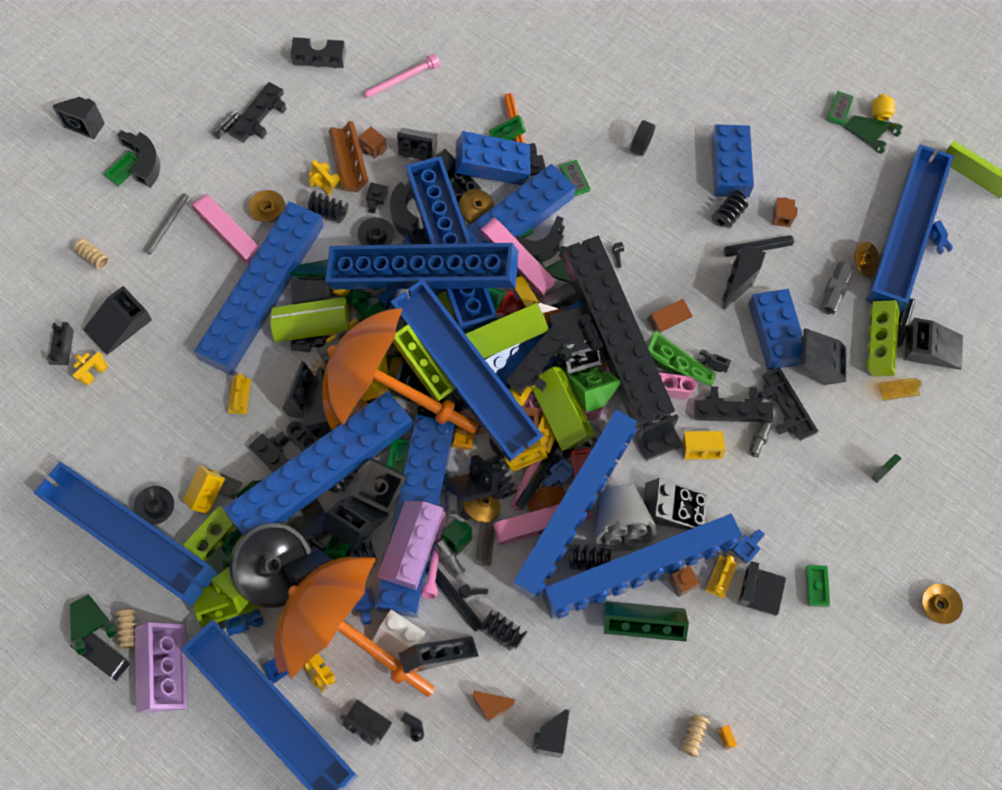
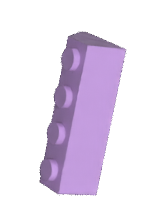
[377,501,443,590]
[135,623,188,713]

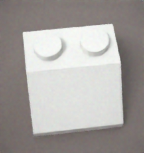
[373,610,426,660]

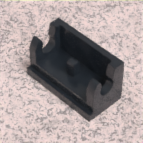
[47,322,74,365]

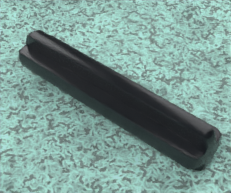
[897,298,915,347]

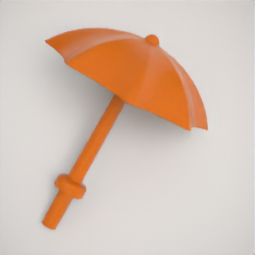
[322,308,478,434]
[274,557,435,697]

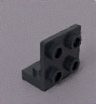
[291,278,330,305]
[637,414,683,461]
[443,455,500,502]
[738,561,786,616]
[339,700,393,746]

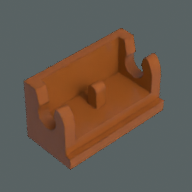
[647,299,693,333]

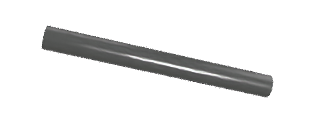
[145,193,189,255]

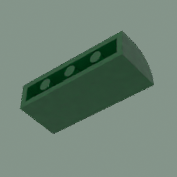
[603,601,689,642]

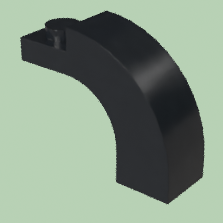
[117,130,160,188]
[390,181,419,238]
[516,216,565,262]

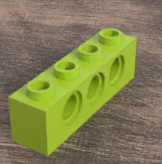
[866,300,899,377]
[182,506,238,562]

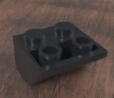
[397,128,438,161]

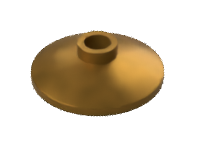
[459,189,494,223]
[248,190,285,222]
[854,241,879,278]
[463,495,500,523]
[922,584,963,624]

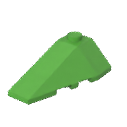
[646,331,716,386]
[553,361,620,412]

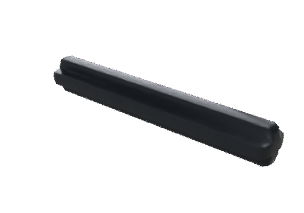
[724,235,794,257]
[515,449,555,510]
[427,568,482,632]

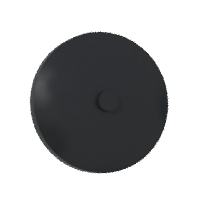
[229,523,311,608]

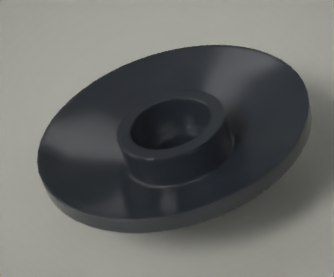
[358,217,394,245]
[133,486,174,525]

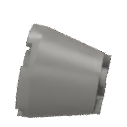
[595,483,656,552]

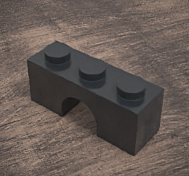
[290,37,346,68]

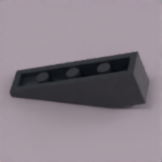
[398,636,479,674]

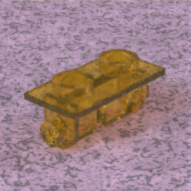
[878,378,922,401]

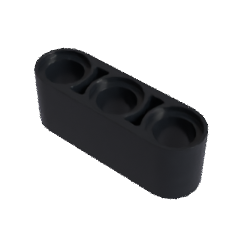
[286,421,319,452]
[70,634,130,681]

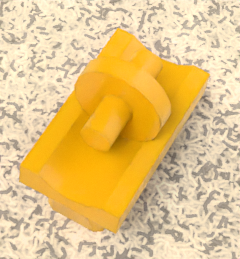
[308,160,340,195]
[73,351,108,386]

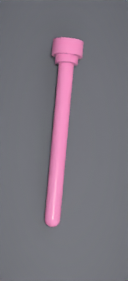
[364,54,440,98]
[421,507,446,599]

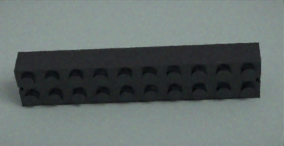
[560,235,675,428]

